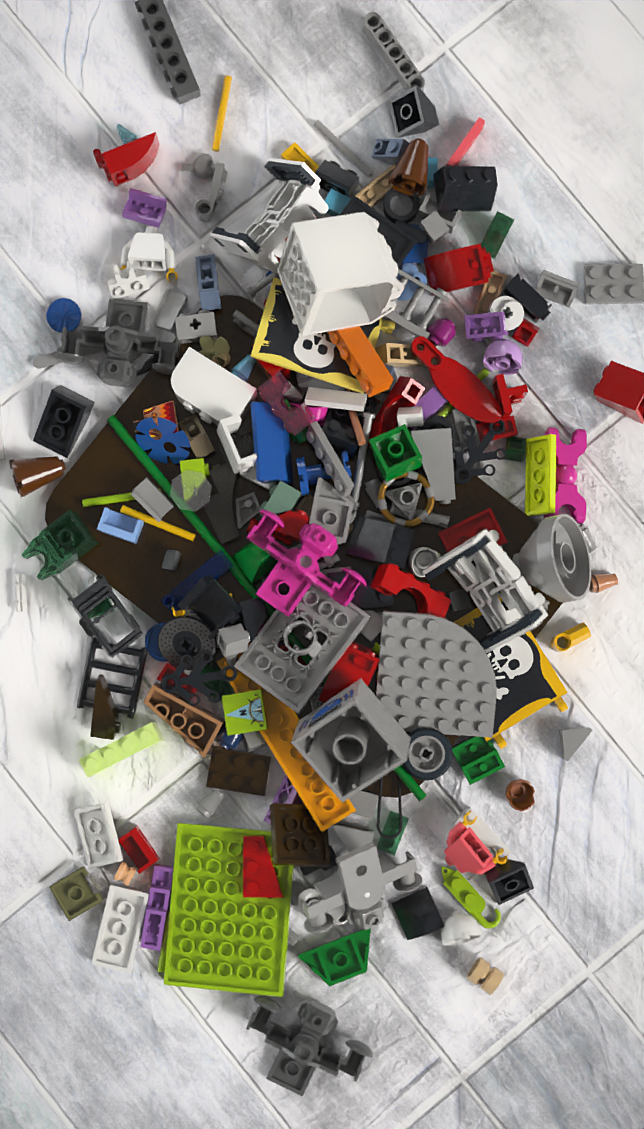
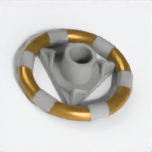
[377,471,435,527]

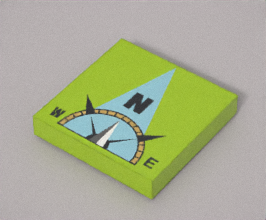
[222,689,268,736]

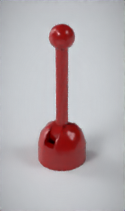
[246,518,293,546]

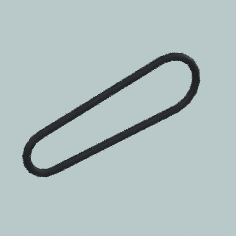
[377,775,402,839]

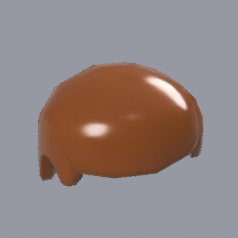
[505,778,535,811]

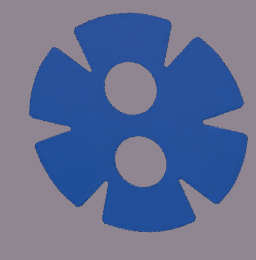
[135,417,190,464]

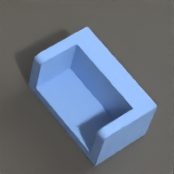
[97,507,144,544]

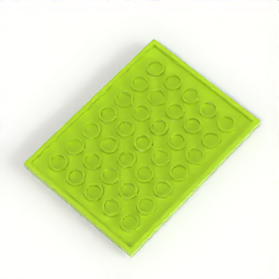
[163,823,294,997]

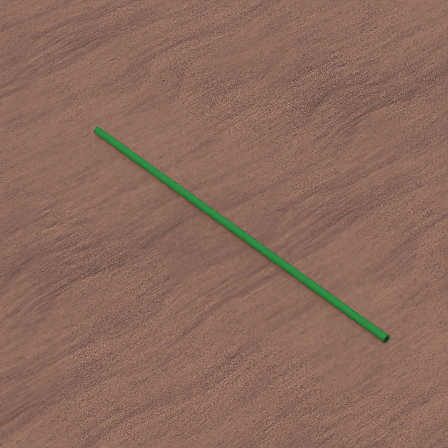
[107,415,427,802]

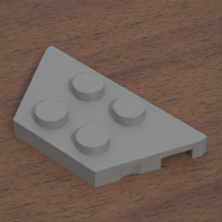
[309,477,354,545]

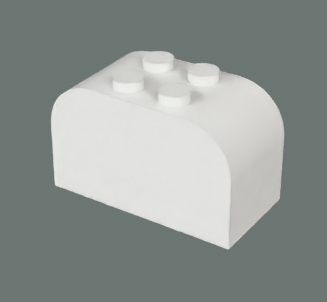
[171,347,258,425]

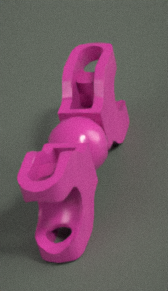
[543,427,587,524]

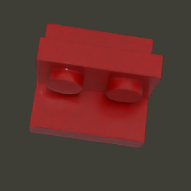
[492,374,528,418]

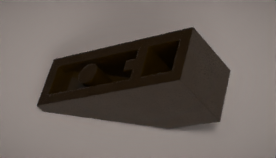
[90,674,121,740]

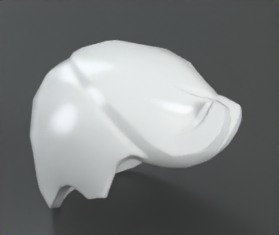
[407,547,441,577]

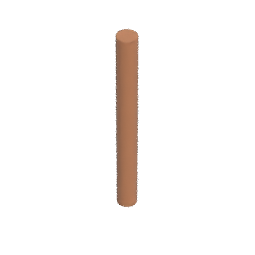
[346,388,366,445]

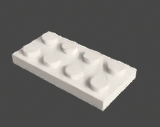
[91,884,149,973]

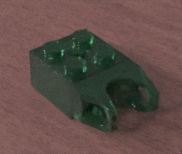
[22,509,99,581]

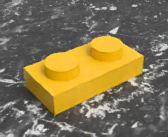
[281,142,319,173]

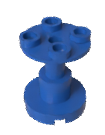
[296,450,351,496]

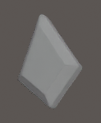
[236,492,260,529]

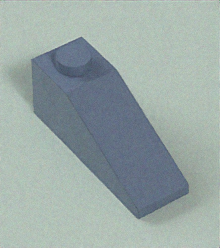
[195,254,221,311]

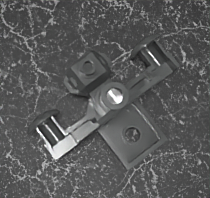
[55,298,181,387]
[246,996,373,1097]

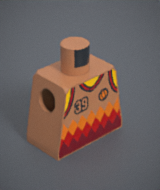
[133,401,179,440]

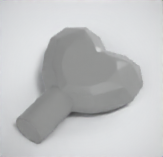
[182,153,213,179]

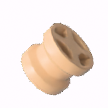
[114,861,137,886]

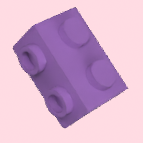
[122,188,167,228]

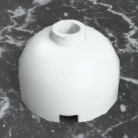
[441,911,482,946]

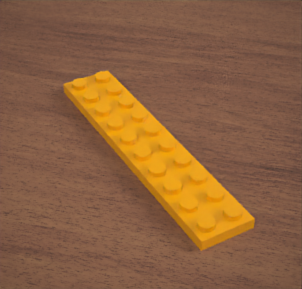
[217,641,356,832]

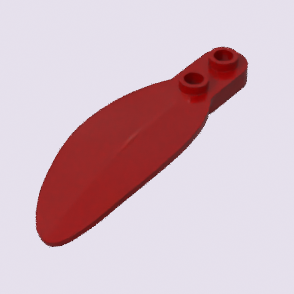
[410,336,502,423]

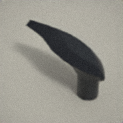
[136,354,159,376]

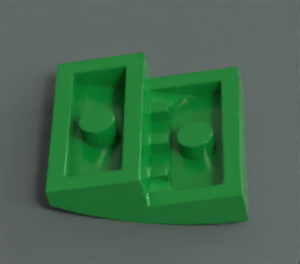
[452,736,505,785]

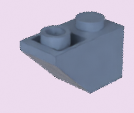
[371,139,409,165]

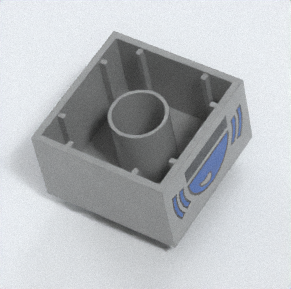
[291,679,411,802]

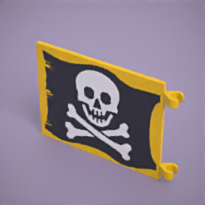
[454,596,568,749]

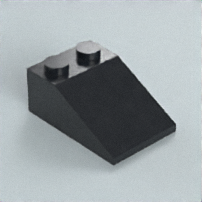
[33,385,95,458]
[346,516,414,570]
[326,567,394,610]

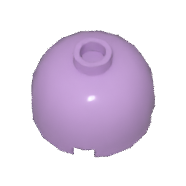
[483,339,523,375]

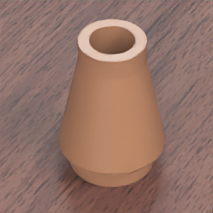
[589,573,618,593]

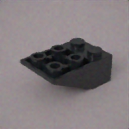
[322,399,377,459]

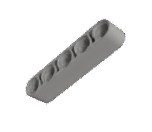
[364,12,425,91]

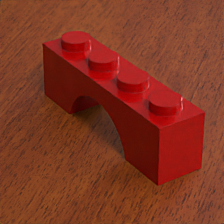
[367,376,425,450]
[370,563,451,618]

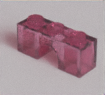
[258,371,316,436]

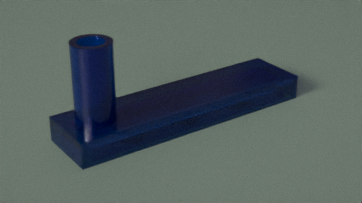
[160,550,234,615]

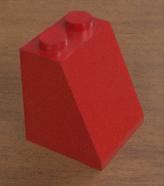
[593,360,644,424]

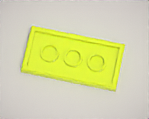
[525,434,556,517]

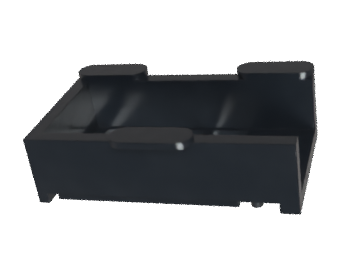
[67,574,144,658]

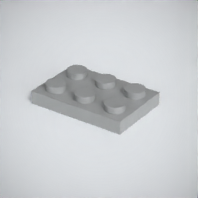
[584,264,644,304]

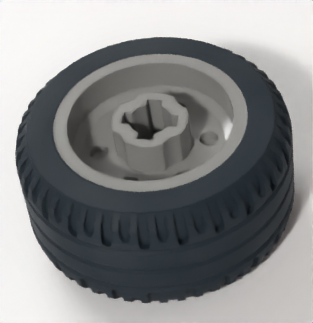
[402,728,453,780]

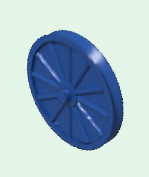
[46,298,82,333]

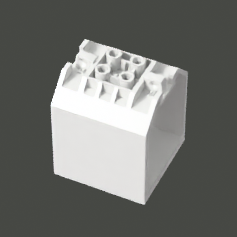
[277,212,404,336]

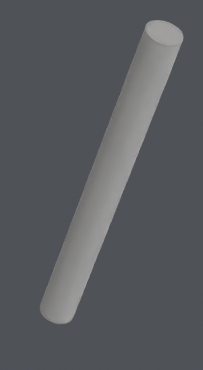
[313,120,373,178]

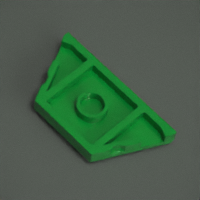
[298,928,371,987]

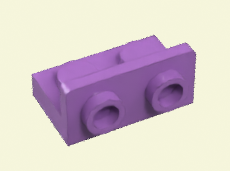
[464,311,508,342]

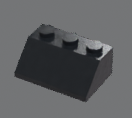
[433,166,498,212]

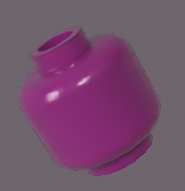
[427,318,456,347]

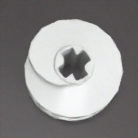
[487,296,524,331]

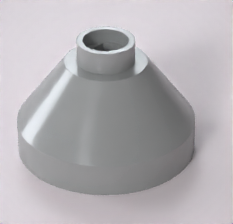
[512,514,591,603]

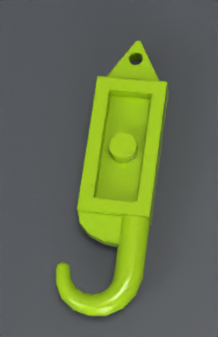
[441,866,501,929]

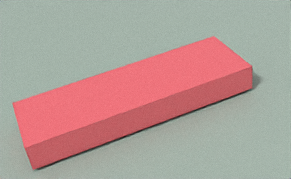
[446,117,485,166]

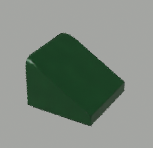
[505,436,526,462]

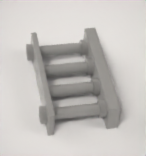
[385,263,450,338]

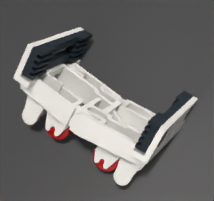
[209,158,328,273]
[422,529,548,653]

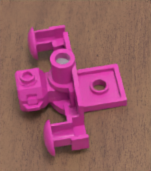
[246,509,366,617]

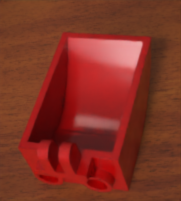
[93,132,160,187]
[423,243,494,296]
[318,642,379,703]

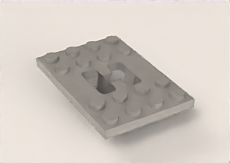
[234,585,371,714]

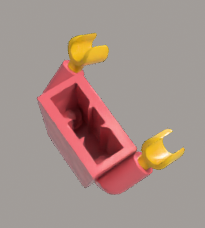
[444,810,508,875]

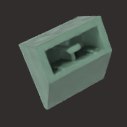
[259,481,302,519]

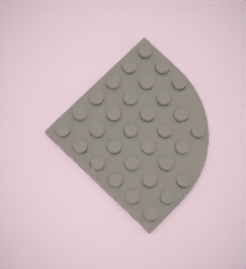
[376,610,497,738]

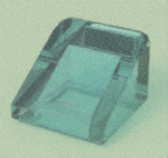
[116,124,138,144]

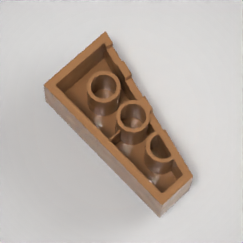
[144,682,225,757]

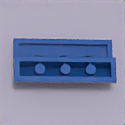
[251,402,293,484]

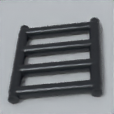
[76,637,148,719]

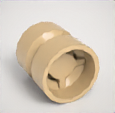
[466,957,504,995]

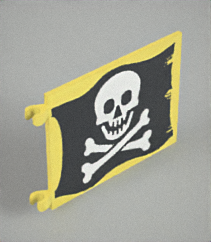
[250,277,396,393]

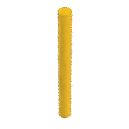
[212,75,232,152]
[120,505,196,541]

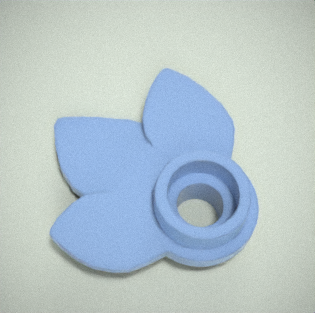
[396,263,427,301]

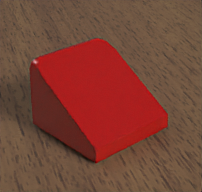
[512,318,540,347]

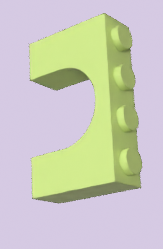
[79,722,165,778]

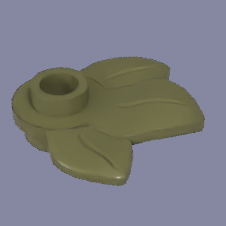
[198,336,230,368]

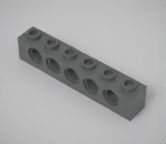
[134,0,201,104]

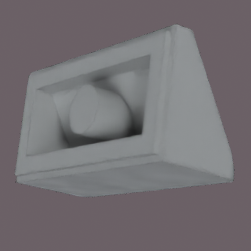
[154,290,188,333]

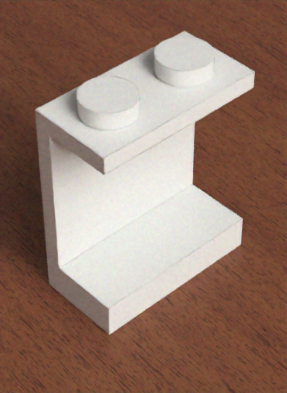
[217,414,257,474]

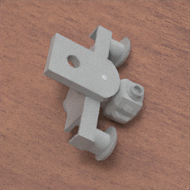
[301,842,422,934]

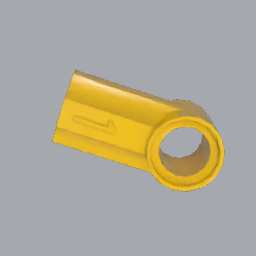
[551,622,592,652]

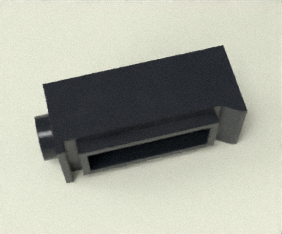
[503,273,552,323]

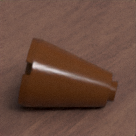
[388,138,429,196]
[9,456,66,498]

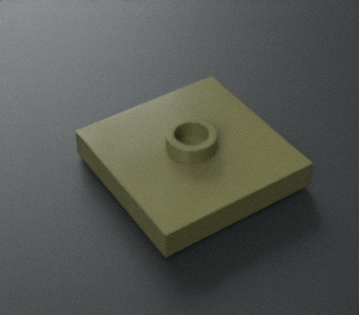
[49,866,104,921]

